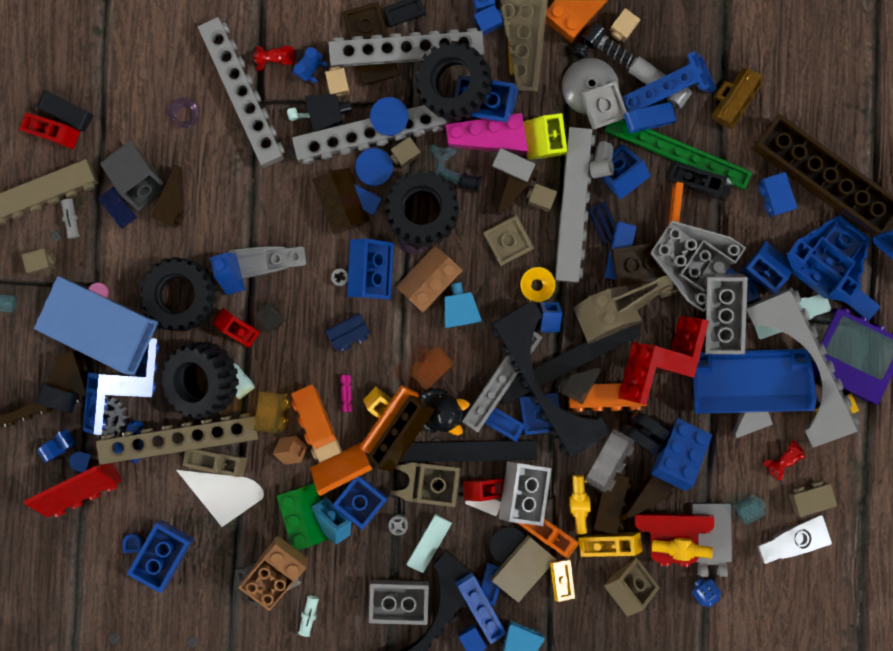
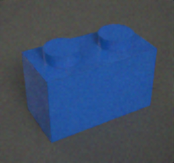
[758,172,797,218]

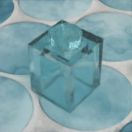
[733,495,767,525]

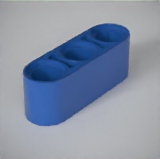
[624,102,677,133]

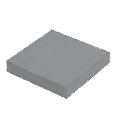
[580,81,627,130]

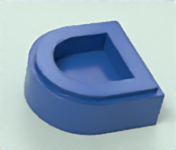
[69,451,93,472]
[122,533,143,553]

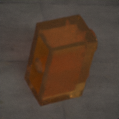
[411,347,454,390]

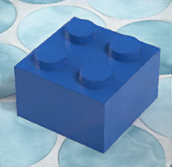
[332,475,388,530]

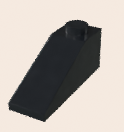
[668,162,733,202]

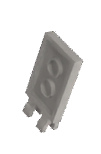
[691,503,732,577]

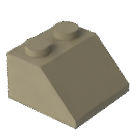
[604,557,660,617]

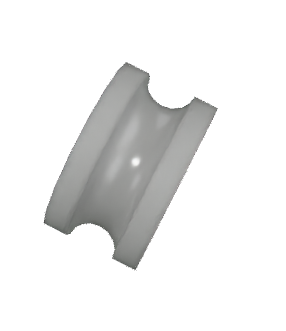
[331,269,348,286]

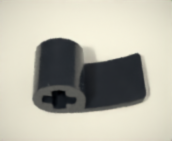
[35,382,78,413]

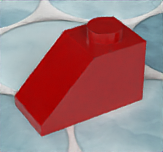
[212,308,260,348]
[463,478,505,502]

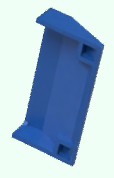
[692,349,817,414]

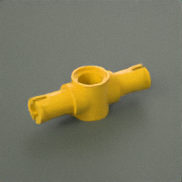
[569,475,590,534]
[652,538,713,561]

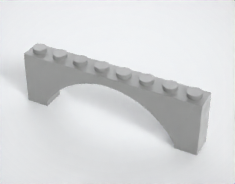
[747,287,860,448]

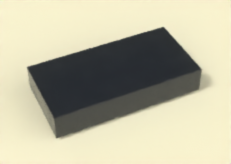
[384,0,426,28]

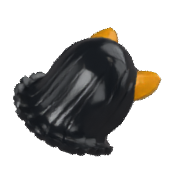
[420,388,470,435]

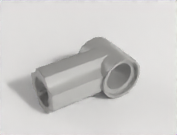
[590,141,614,179]

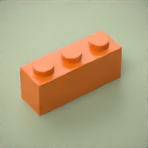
[291,384,337,449]

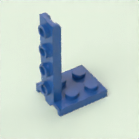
[622,51,717,112]

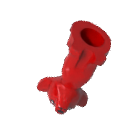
[253,45,295,71]
[763,440,806,481]

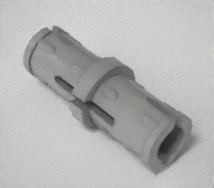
[60,199,80,239]

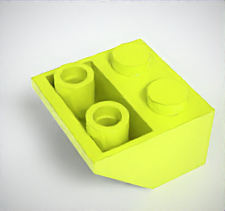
[523,113,567,160]

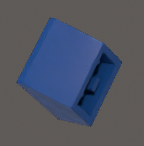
[741,241,792,294]

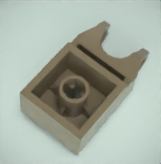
[390,462,461,507]

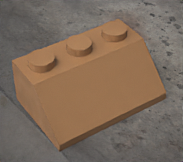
[396,246,463,313]

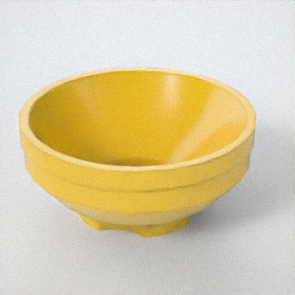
[520,267,555,302]

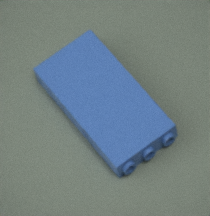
[34,276,158,376]

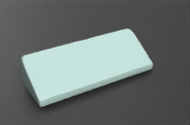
[406,513,452,573]

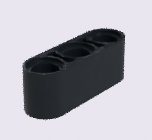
[36,89,94,132]

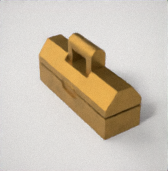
[711,68,763,130]

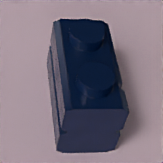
[325,313,371,352]

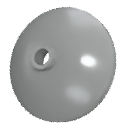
[561,58,619,115]

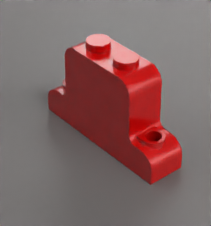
[635,513,714,567]

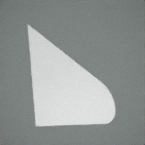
[176,470,264,527]

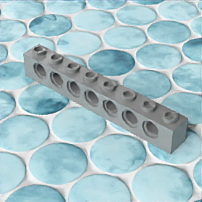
[197,17,285,168]
[329,28,484,68]
[292,105,447,165]

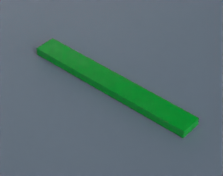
[604,119,752,190]

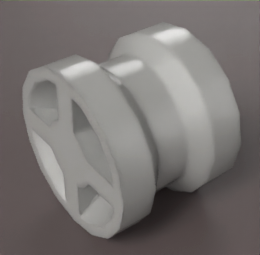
[388,514,408,535]

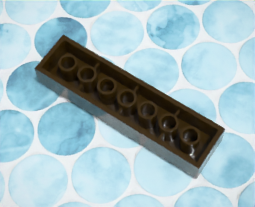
[751,114,893,237]

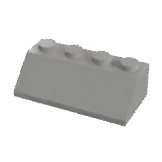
[705,274,748,354]

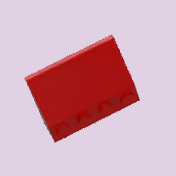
[23,463,122,518]

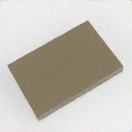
[490,535,557,603]

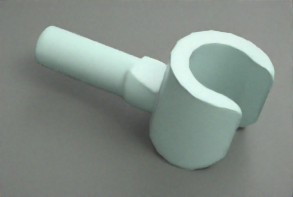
[287,108,310,121]

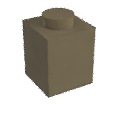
[390,136,421,168]
[526,184,557,212]
[21,249,56,274]

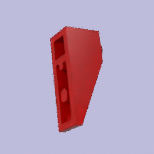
[19,112,80,149]

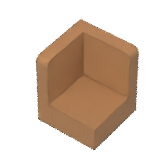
[273,436,307,465]

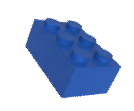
[651,418,712,491]
[127,520,194,594]

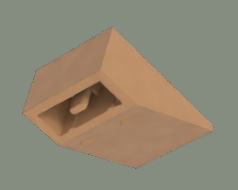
[238,536,308,611]

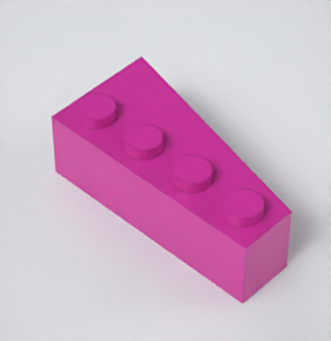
[446,113,528,155]

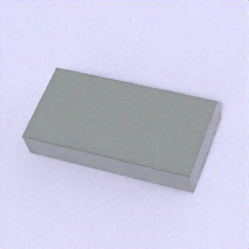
[492,148,536,182]

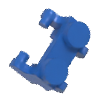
[291,47,328,84]

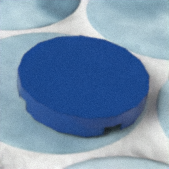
[370,97,408,136]
[355,148,394,187]

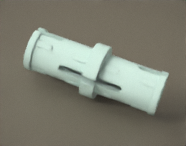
[298,595,319,637]

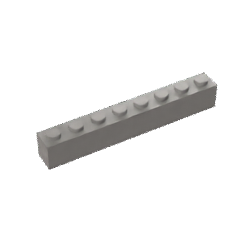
[554,127,595,283]

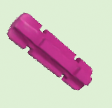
[340,375,352,412]

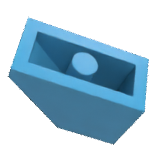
[312,497,351,545]

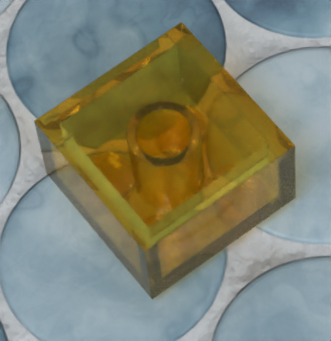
[254,390,290,434]

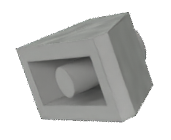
[731,412,773,438]

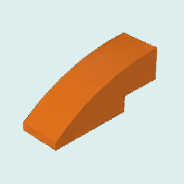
[518,518,579,558]

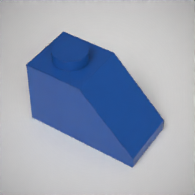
[210,253,245,295]

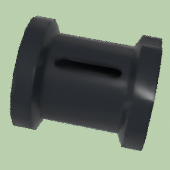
[460,172,482,193]

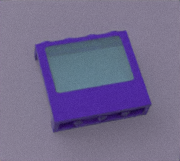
[812,307,893,405]

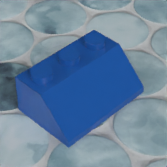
[454,75,518,123]
[347,239,394,300]

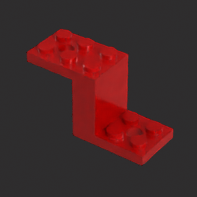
[618,316,709,405]

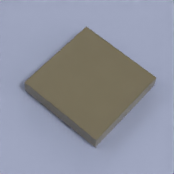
[483,215,534,267]

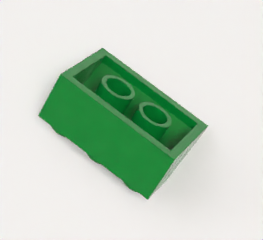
[277,483,329,550]

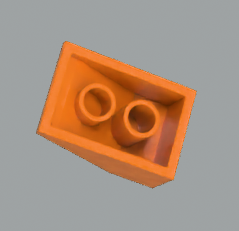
[545,0,608,44]

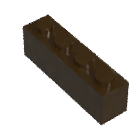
[368,395,435,471]

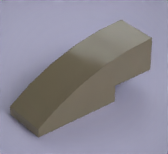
[182,449,247,477]

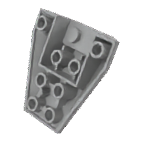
[650,221,746,312]

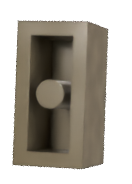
[788,480,837,517]

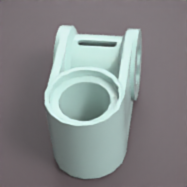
[233,364,255,399]

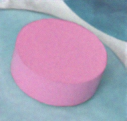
[89,283,109,298]

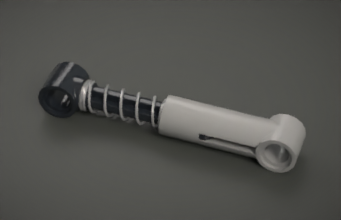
[580,22,692,109]

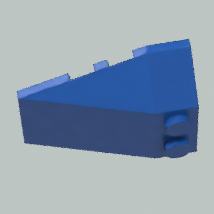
[787,215,870,302]

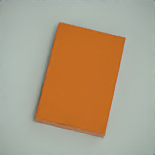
[310,442,372,496]

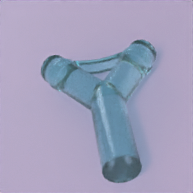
[430,144,457,177]

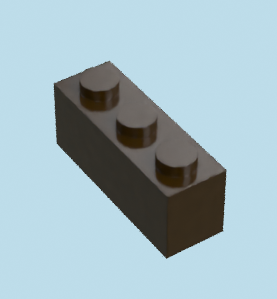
[592,471,631,535]

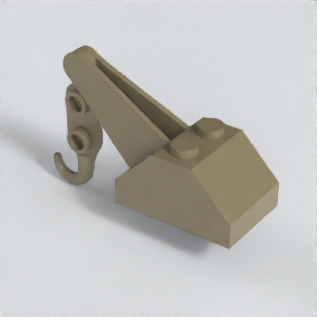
[573,275,679,344]

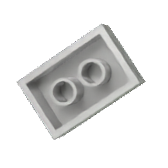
[369,579,429,625]

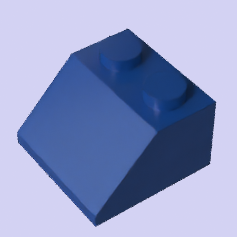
[600,144,651,200]

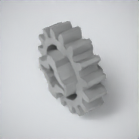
[97,396,129,437]

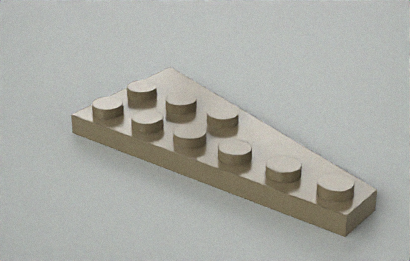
[501,0,548,92]

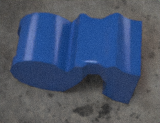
[37,429,77,464]

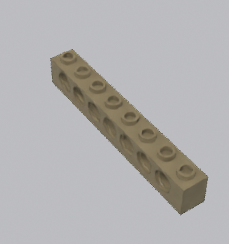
[96,413,258,465]

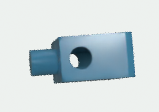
[445,282,482,328]
[503,620,545,651]

